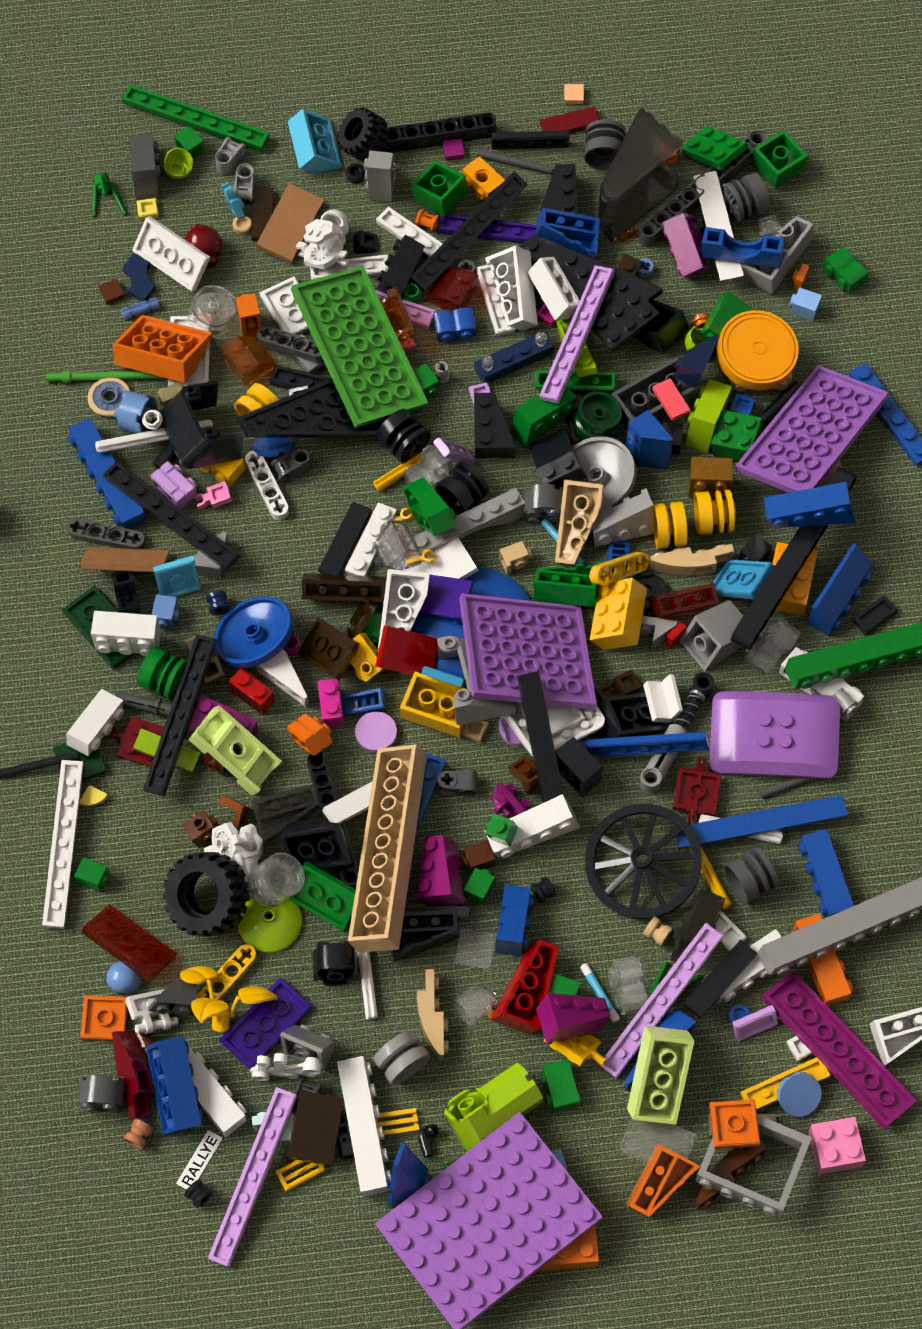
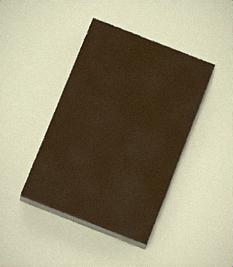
[297,617,360,681]
[287,1090,344,1166]

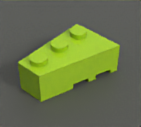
[685,379,732,453]

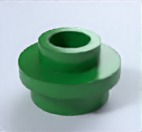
[402,284,421,303]

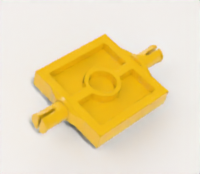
[544,1034,607,1066]

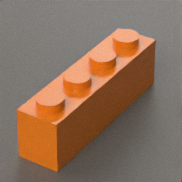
[793,913,853,1006]

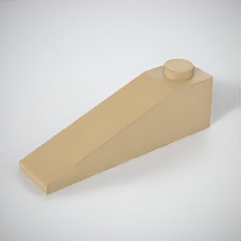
[555,480,604,565]

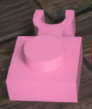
[194,481,232,510]

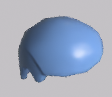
[106,961,142,995]

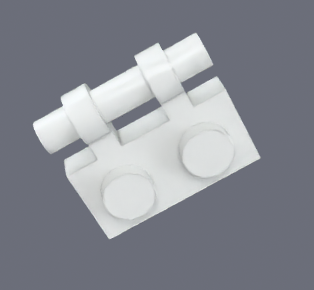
[125,989,178,1034]

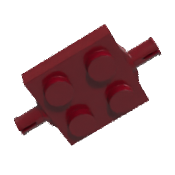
[109,716,164,768]
[672,757,722,824]

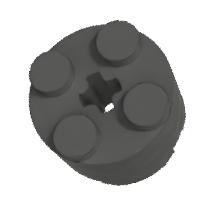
[523,484,563,524]
[78,1075,125,1113]

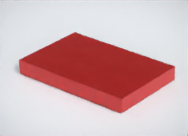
[375,625,438,676]

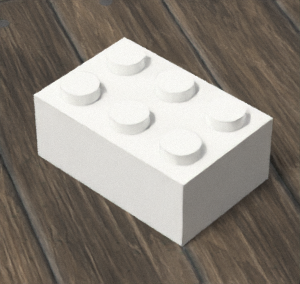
[91,611,161,656]

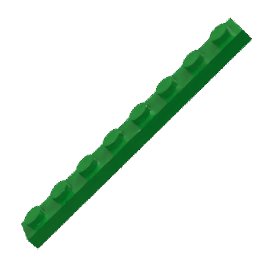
[122,84,270,151]

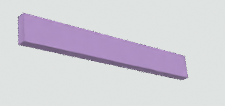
[539,265,615,404]
[599,923,724,1078]
[208,1087,298,1267]

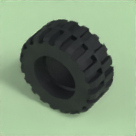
[162,852,250,936]

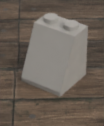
[679,600,743,671]

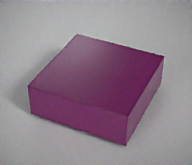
[443,138,464,161]

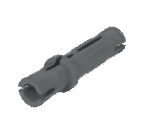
[116,691,172,716]

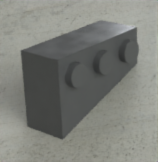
[130,134,160,202]

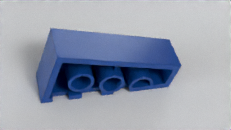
[764,482,856,529]

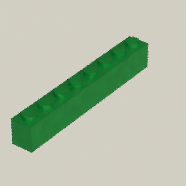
[785,622,922,690]

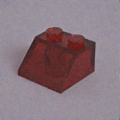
[425,267,479,311]

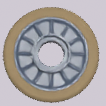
[88,378,131,417]

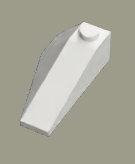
[378,569,430,651]

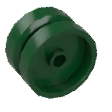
[573,391,622,440]

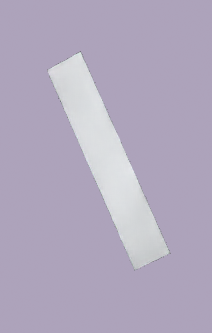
[693,171,744,281]

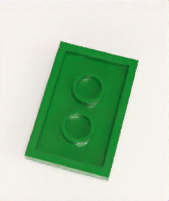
[680,126,748,171]
[288,862,356,931]

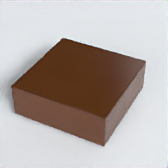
[99,279,125,305]

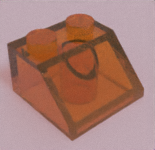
[221,336,278,386]

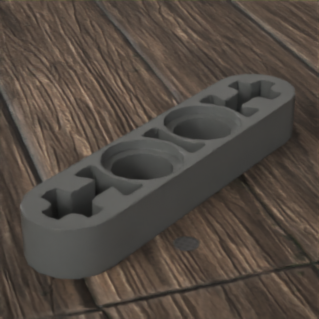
[257,326,324,363]
[67,518,145,549]

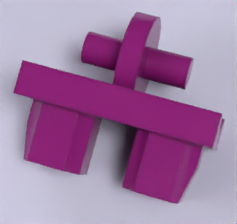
[492,782,531,818]

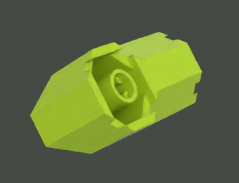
[444,1062,543,1151]

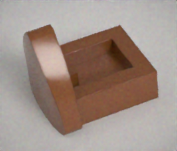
[218,795,250,829]

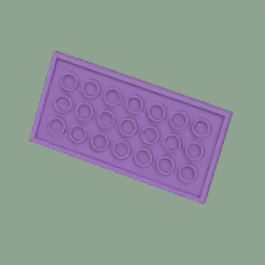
[736,365,889,493]

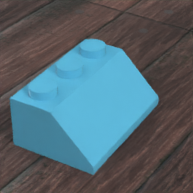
[288,109,343,174]

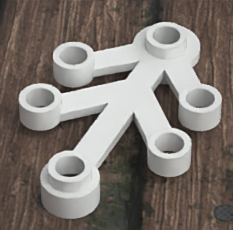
[250,1053,321,1081]

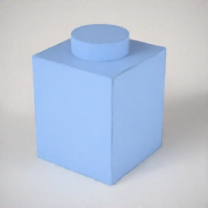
[789,287,822,321]

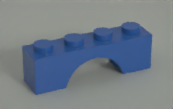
[702,227,784,268]

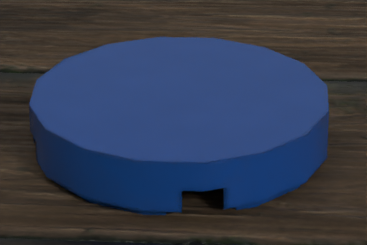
[253,438,294,457]

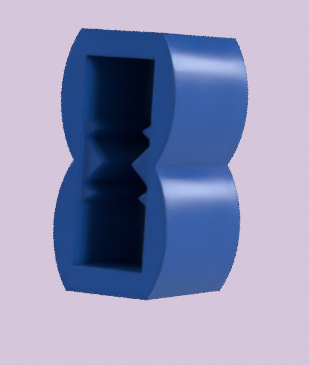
[433,308,476,343]

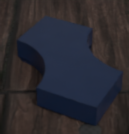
[122,253,156,301]

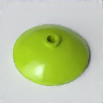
[237,890,303,953]

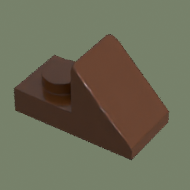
[508,756,539,794]

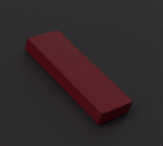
[539,106,599,133]

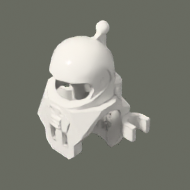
[296,209,349,269]
[204,822,263,890]

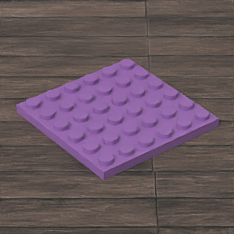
[459,593,597,710]

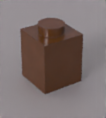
[461,840,496,874]

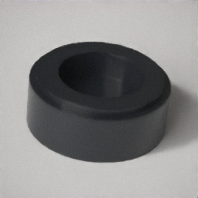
[346,164,365,184]

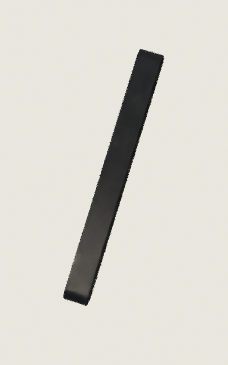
[730,467,857,650]

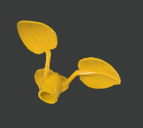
[180,966,278,1032]

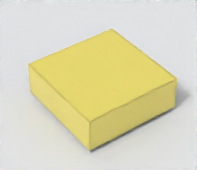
[137,198,159,221]

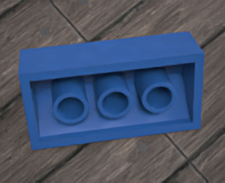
[808,543,873,636]
[146,1036,203,1135]

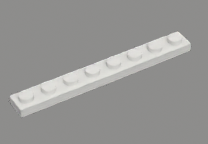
[42,760,84,929]

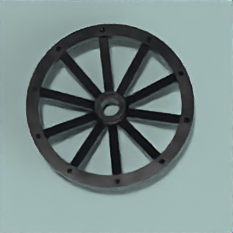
[585,804,702,920]

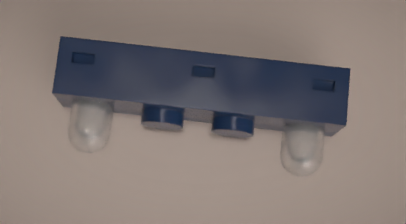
[474,330,555,383]

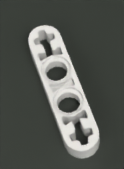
[245,451,289,520]

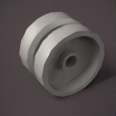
[373,1030,431,1086]

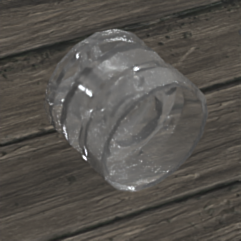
[247,853,305,907]

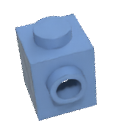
[152,594,180,629]

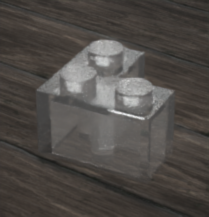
[404,444,451,490]
[744,618,801,674]
[608,955,648,1015]

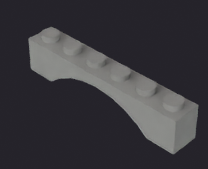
[407,488,525,559]

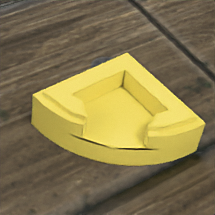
[79,785,108,807]

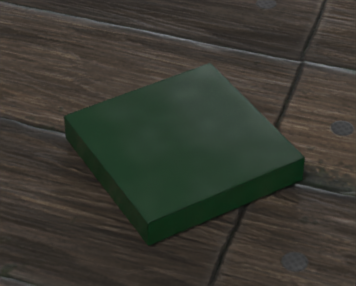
[53,743,107,781]

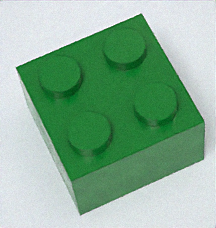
[751,130,808,188]
[411,160,468,217]
[711,410,763,461]

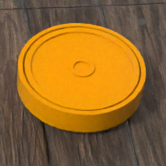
[716,310,799,390]

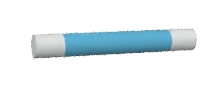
[580,963,620,1023]

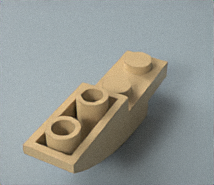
[649,544,734,576]
[417,969,448,1061]

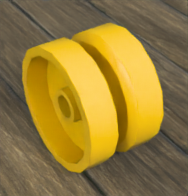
[234,383,279,416]
[653,501,687,549]

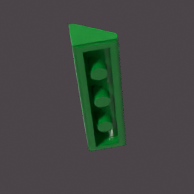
[535,370,616,392]

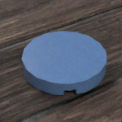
[777,1072,822,1117]

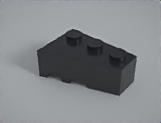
[474,392,516,458]

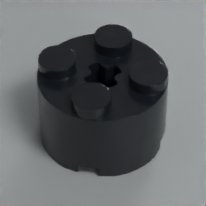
[312,941,357,986]

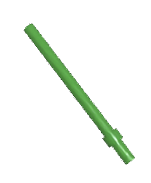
[46,371,167,383]

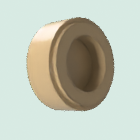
[232,215,252,235]

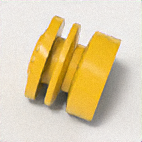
[694,489,736,535]

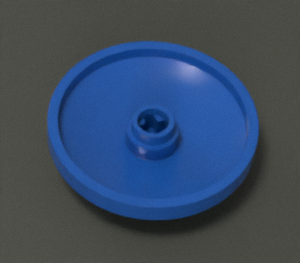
[214,596,294,668]

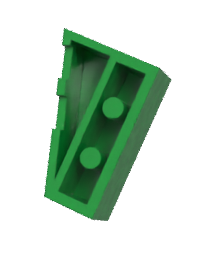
[533,561,602,607]

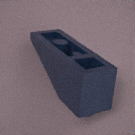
[674,334,719,388]

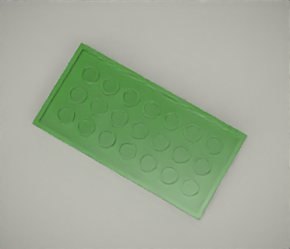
[291,266,428,428]

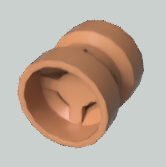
[123,1119,154,1149]

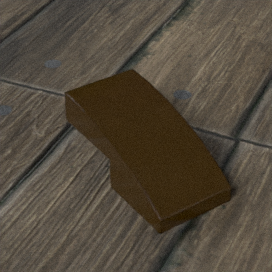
[595,670,643,702]

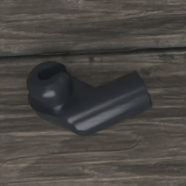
[418,1124,439,1158]

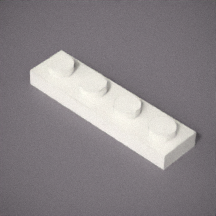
[345,502,397,576]

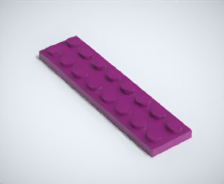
[761,971,917,1130]

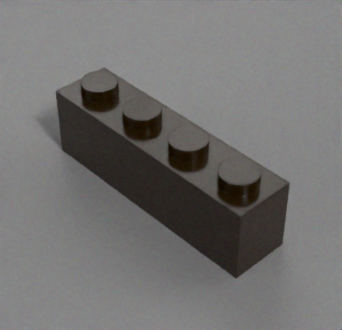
[302,574,386,602]

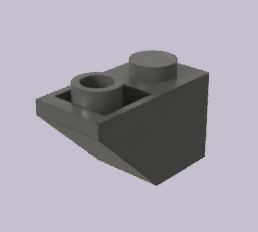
[148,980,197,1016]

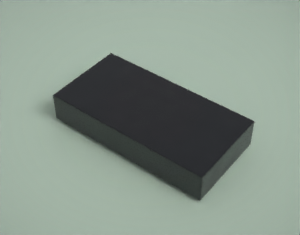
[852,595,898,636]

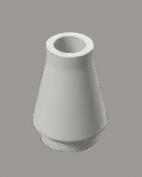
[142,410,162,431]

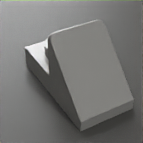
[640,616,677,648]

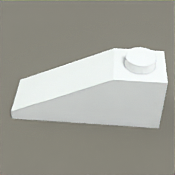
[256,649,308,707]

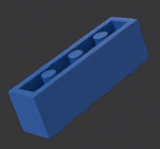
[798,829,854,918]

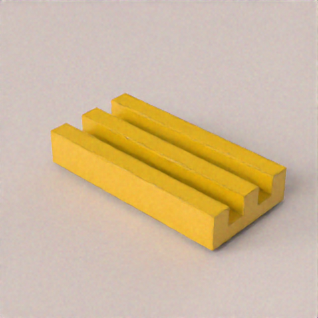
[377,1108,419,1136]
[275,1160,326,1192]

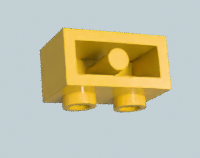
[349,632,385,682]

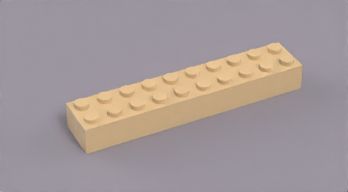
[348,744,427,953]

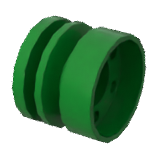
[137,646,187,701]

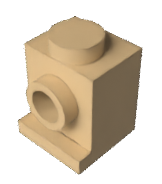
[499,541,532,575]

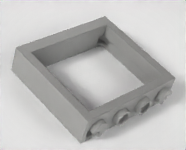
[695,1114,812,1217]

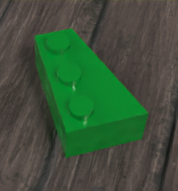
[510,386,577,448]
[402,477,456,536]

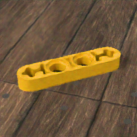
[589,552,650,585]
[197,944,257,1000]

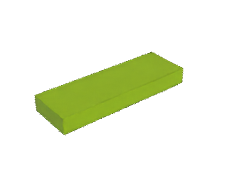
[133,728,200,773]

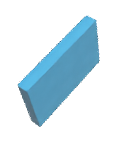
[708,559,775,599]
[421,666,467,689]

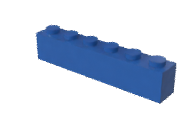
[68,418,146,529]

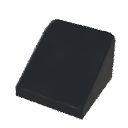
[353,230,378,254]

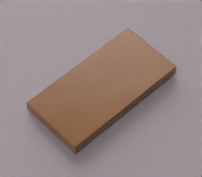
[256,183,324,264]
[81,547,169,572]

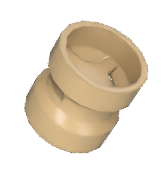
[643,916,673,946]

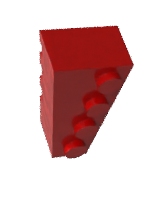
[490,940,559,1034]

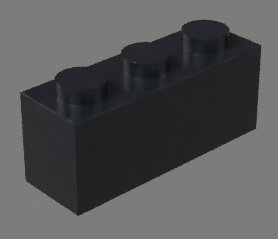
[376,234,425,298]

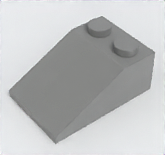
[280,1025,335,1071]

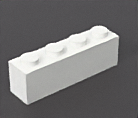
[779,647,864,722]
[704,929,782,1004]
[188,1048,247,1138]

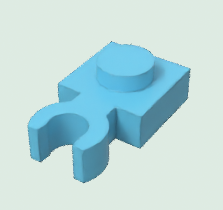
[221,182,244,219]

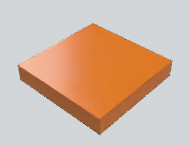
[80,995,128,1041]
[709,1099,760,1149]

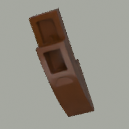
[694,1141,767,1210]

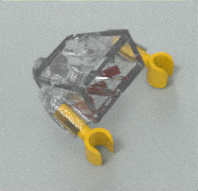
[374,508,436,570]

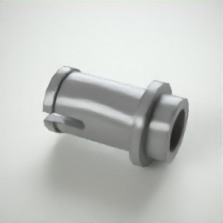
[434,361,450,384]
[832,688,859,716]

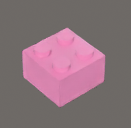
[808,1117,866,1175]

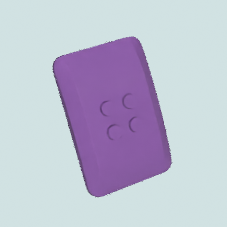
[710,691,840,779]

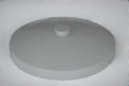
[574,437,637,510]

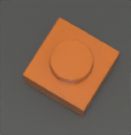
[792,263,810,291]

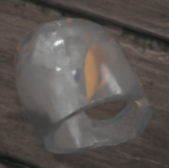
[454,985,498,1032]

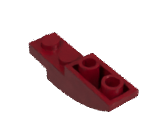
[112,1031,155,1119]

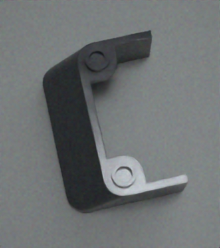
[161,380,243,469]

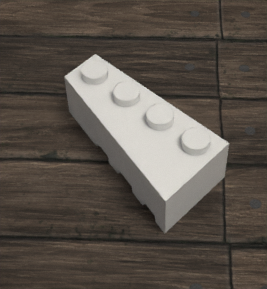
[485,246,538,331]
[484,794,580,858]

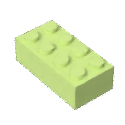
[627,1026,694,1125]

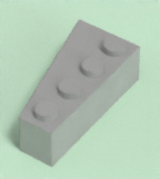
[738,216,814,294]

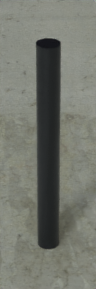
[0,751,80,778]

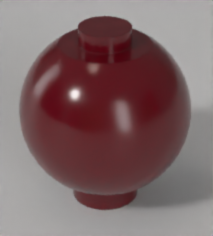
[184,224,223,269]

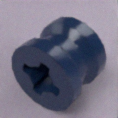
[206,591,230,615]

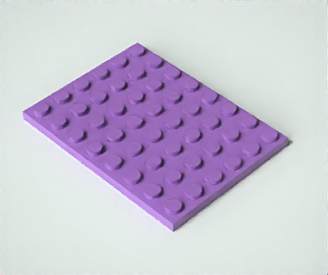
[375,1112,604,1329]

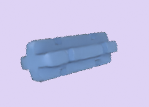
[121,297,160,319]

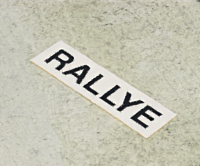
[176,1130,222,1189]

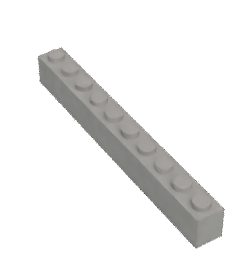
[758,877,922,976]

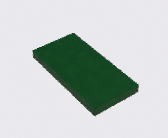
[62,585,136,670]

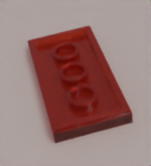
[81,904,177,982]

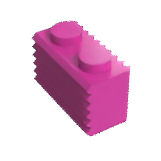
[318,679,344,728]

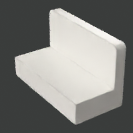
[643,674,683,723]

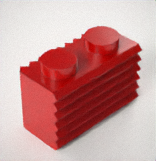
[229,668,275,715]

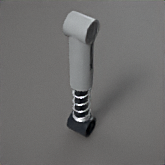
[639,672,714,794]

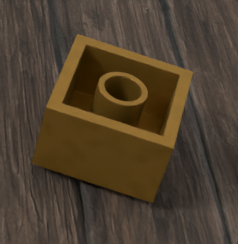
[688,457,732,499]

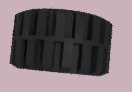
[337,107,388,161]

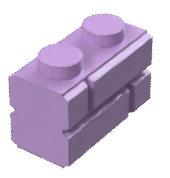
[150,461,197,509]

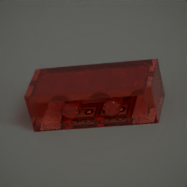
[649,583,719,618]

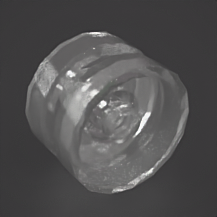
[188,285,237,337]

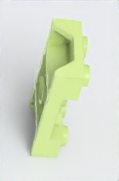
[189,705,282,795]

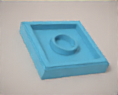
[153,556,201,597]

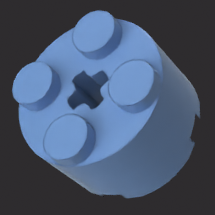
[114,390,157,434]

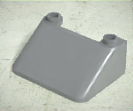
[437,636,517,726]

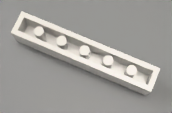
[337,1056,392,1197]

